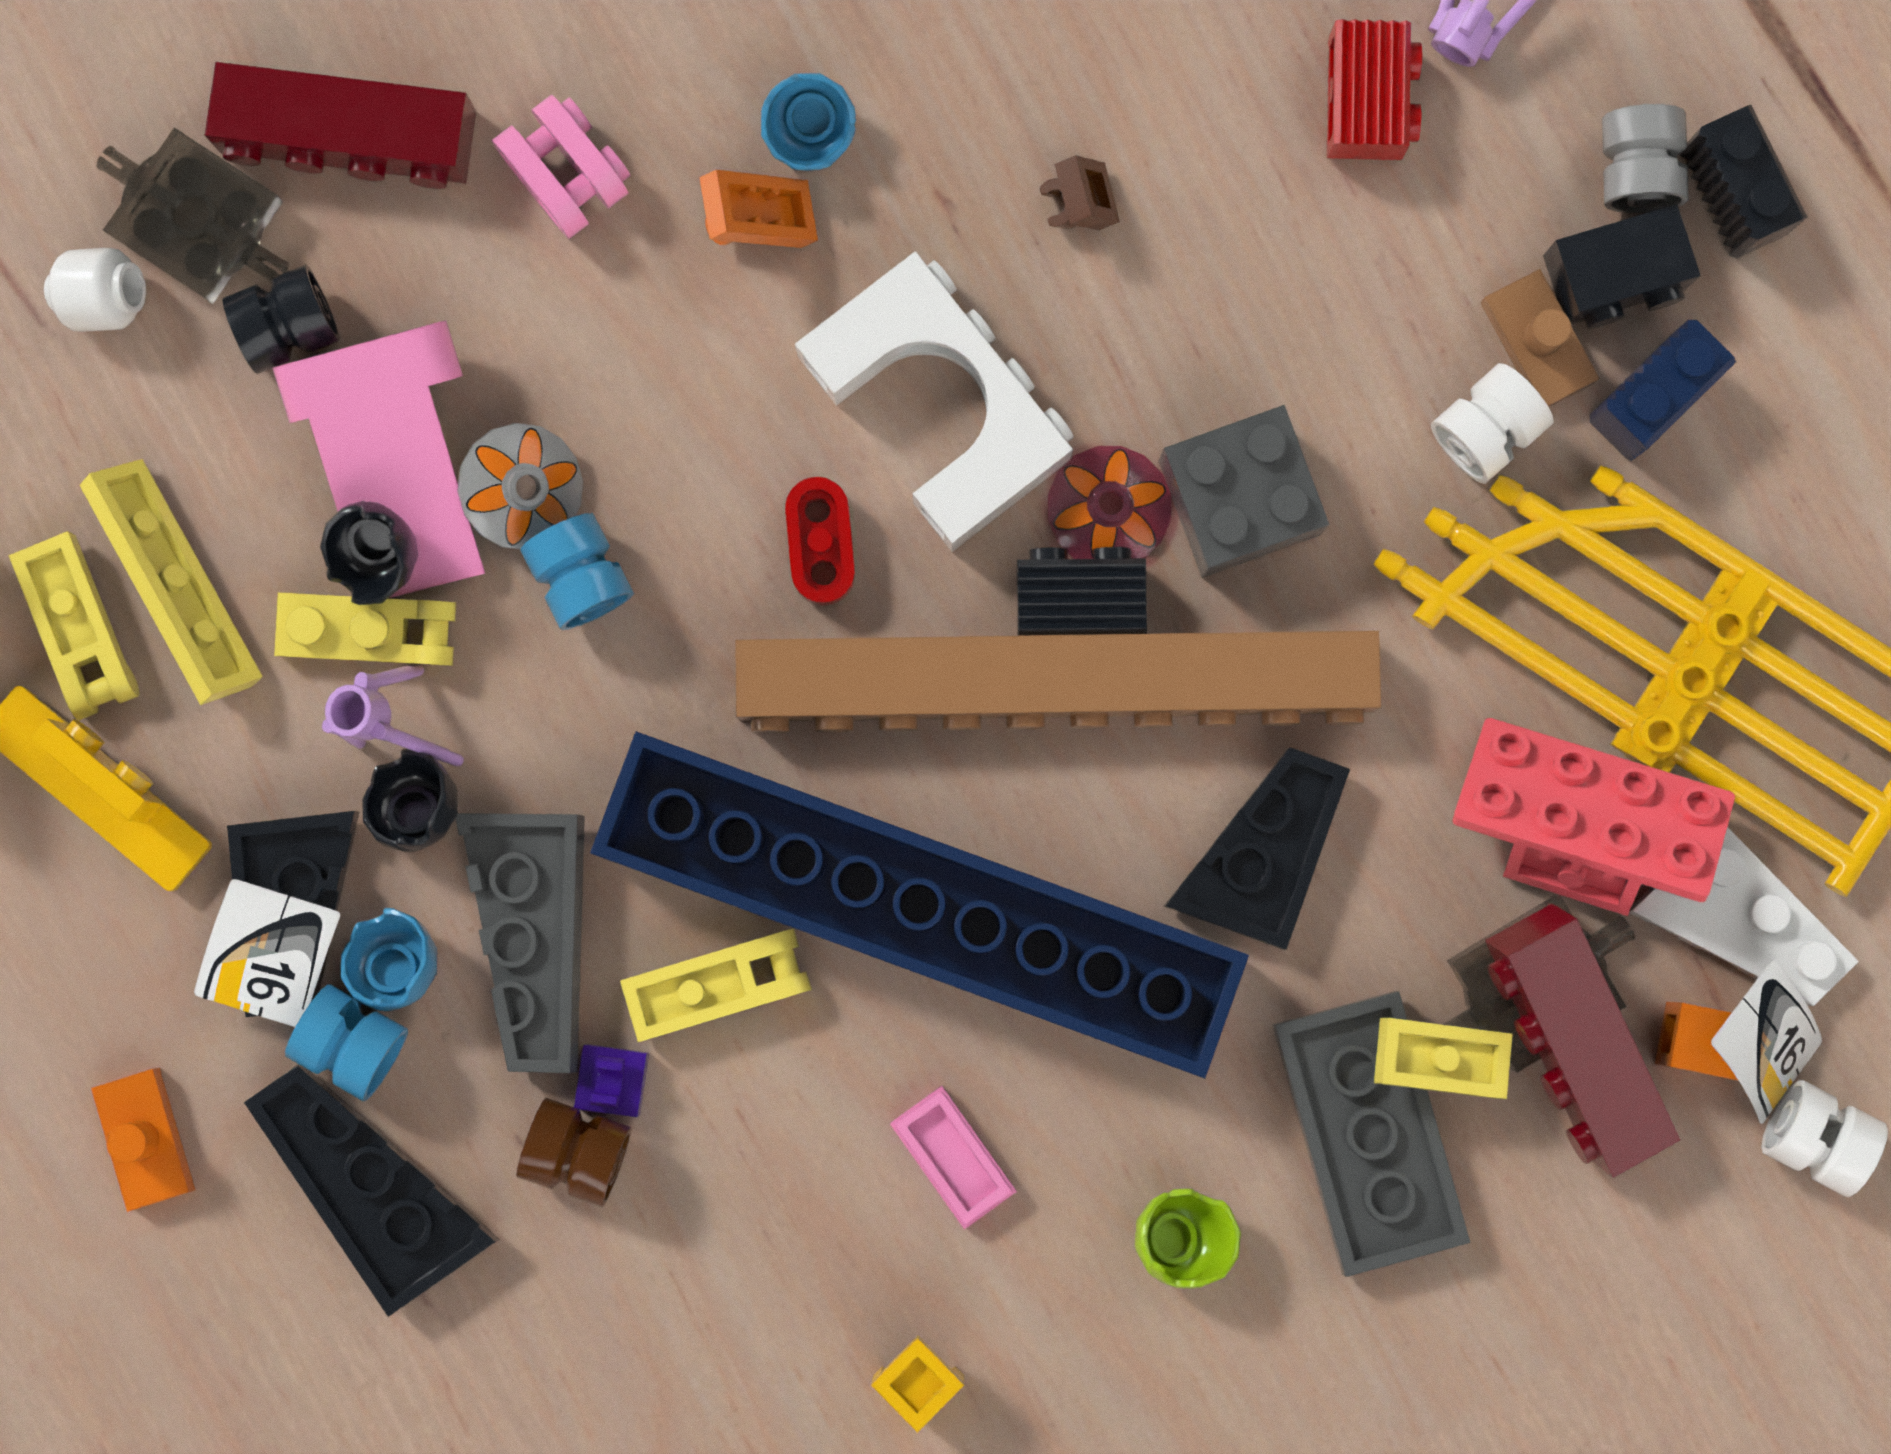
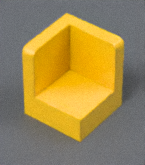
[871,1335,964,1433]

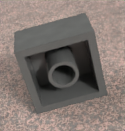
[1158,405,1329,578]

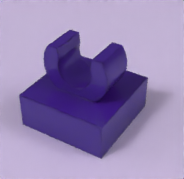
[574,1044,649,1117]

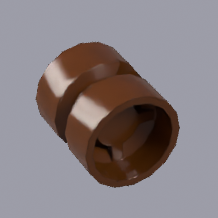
[516,1098,632,1207]

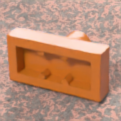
[699,169,818,248]
[91,1068,196,1212]

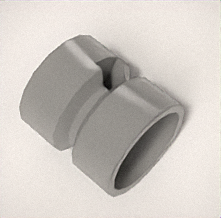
[1602,104,1689,213]

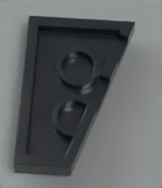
[1164,747,1350,950]
[227,811,360,1017]

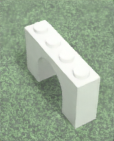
[795,251,1074,552]

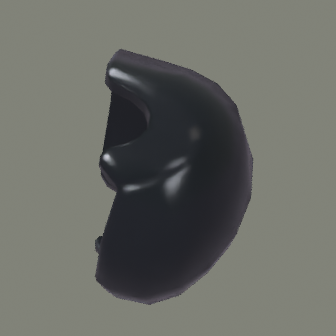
[320,501,418,605]
[362,749,458,852]

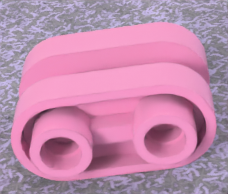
[491,95,631,239]

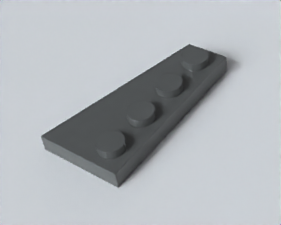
[455,813,585,1073]

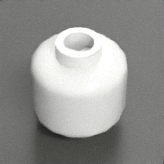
[44,248,146,332]

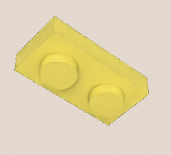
[1374,1018,1512,1099]

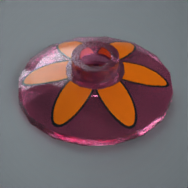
[1048,446,1171,559]

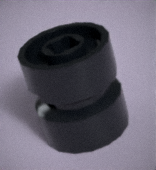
[222,264,340,374]

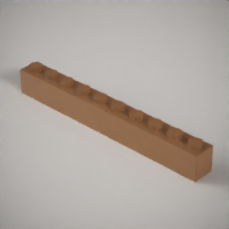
[735,631,1381,733]

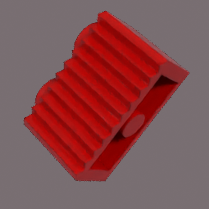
[1326,19,1422,160]

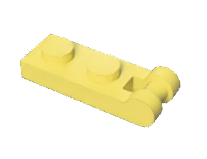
[8,531,140,721]
[274,592,456,666]
[620,928,812,1042]

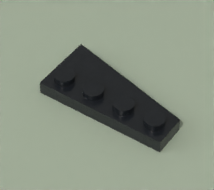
[244,1065,499,1317]

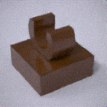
[1040,155,1120,230]

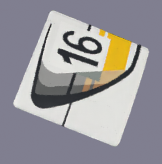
[194,879,340,1027]
[1711,960,1822,1124]

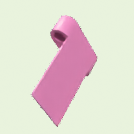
[272,320,485,598]

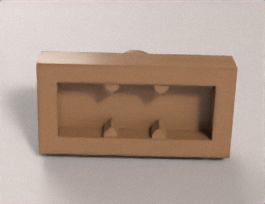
[1480,269,1600,407]

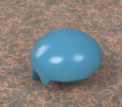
[761,73,856,171]
[341,908,438,1012]

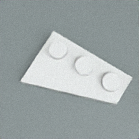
[1629,827,1859,1006]

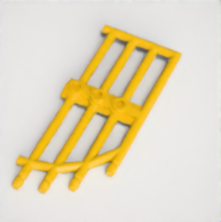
[1373,465,1891,897]

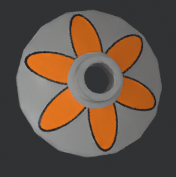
[457,423,583,549]

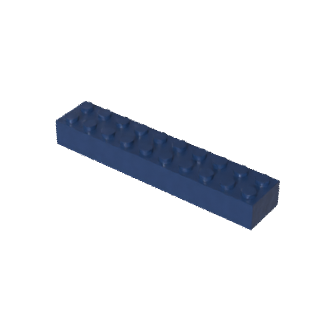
[590,731,1249,1079]

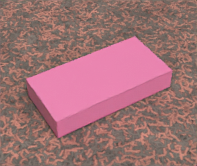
[890,1086,1017,1230]

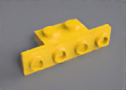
[0,686,212,891]

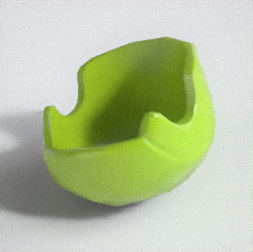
[1135,1188,1241,1289]

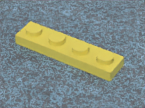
[79,459,263,705]

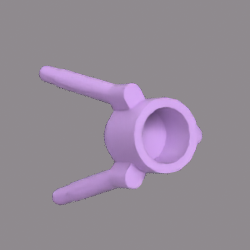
[1428,0,1537,67]
[322,664,464,766]

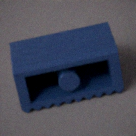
[1590,320,1736,461]

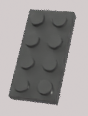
[1273,991,1471,1277]

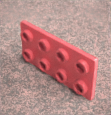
[1452,718,1735,916]

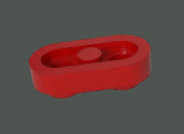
[785,477,855,606]

